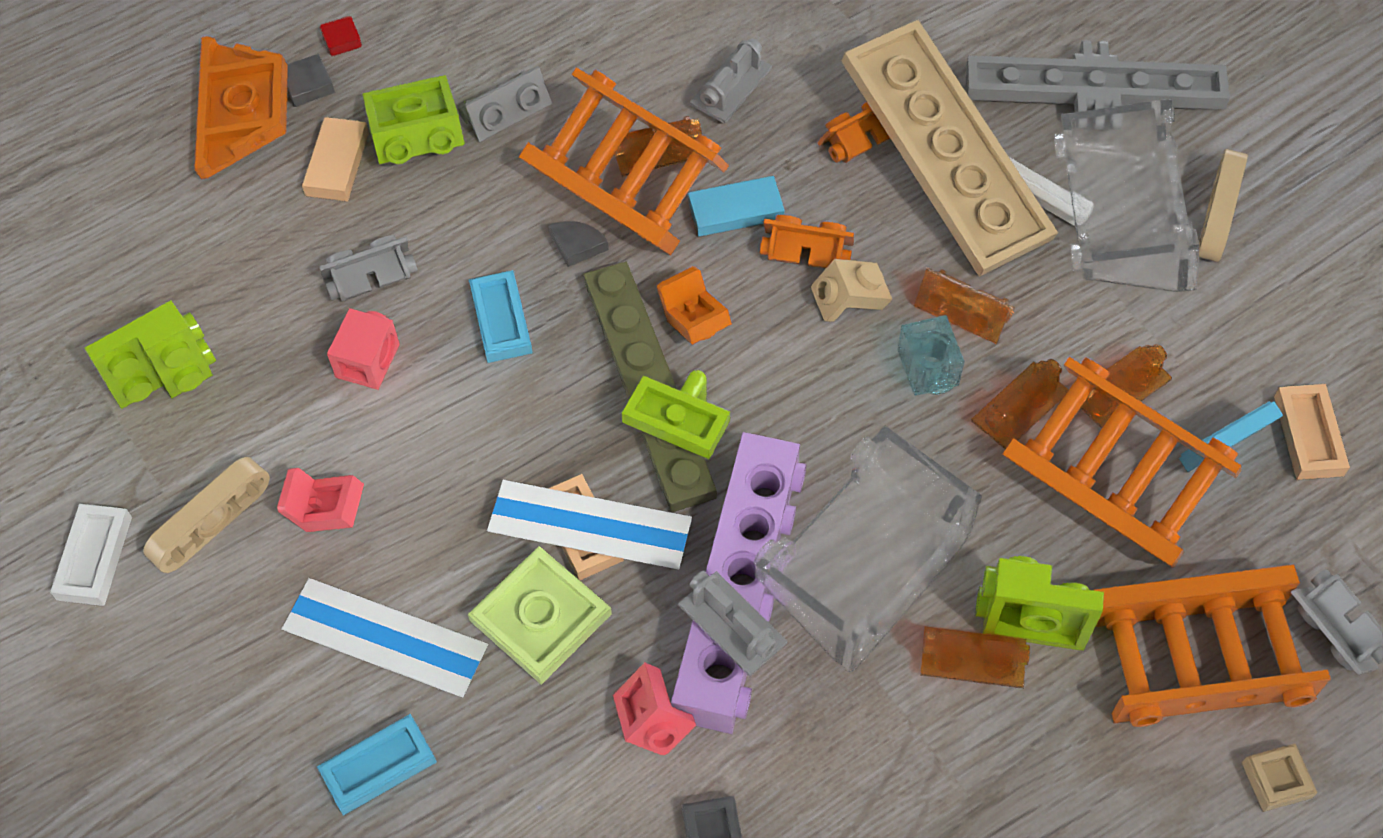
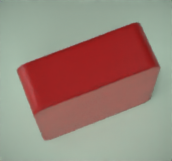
[320,16,362,56]

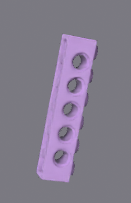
[671,432,807,734]

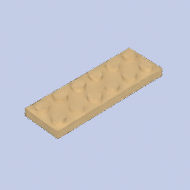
[841,20,1058,277]

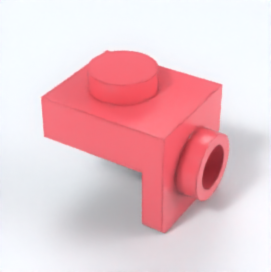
[277,468,364,532]

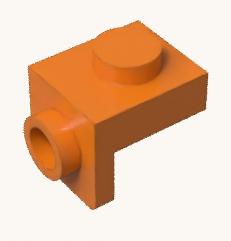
[657,266,732,345]

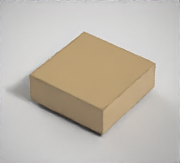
[1242,743,1318,812]

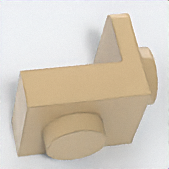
[811,259,892,322]

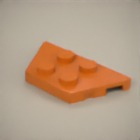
[195,36,288,179]

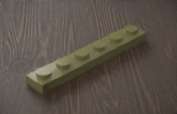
[584,261,717,513]

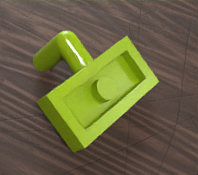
[622,370,730,459]

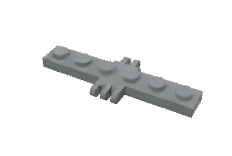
[966,40,1230,126]

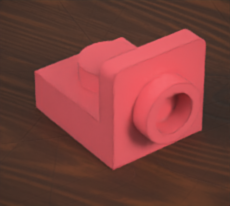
[613,662,696,755]

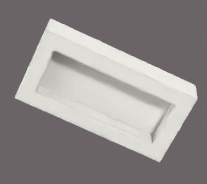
[50,504,132,606]

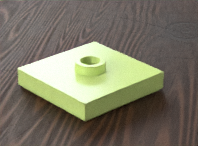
[468,546,612,685]

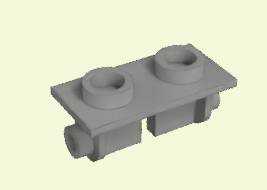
[690,38,772,124]
[459,66,552,142]
[319,235,418,302]
[1291,569,1383,675]
[678,571,788,677]

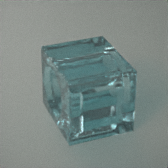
[897,315,965,396]

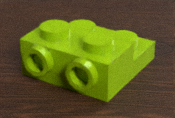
[362,75,465,164]
[84,300,216,409]
[975,556,1104,651]

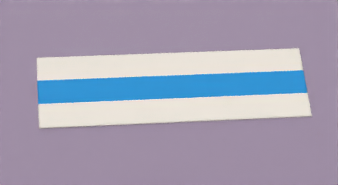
[487,480,692,570]
[281,578,488,698]

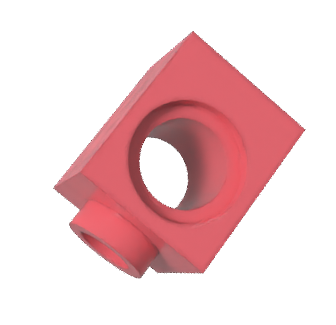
[327,308,400,390]

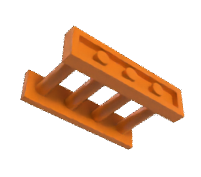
[519,67,729,256]
[1003,357,1242,568]
[1094,564,1331,727]

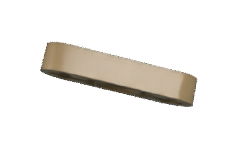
[1196,148,1248,262]
[144,457,270,573]

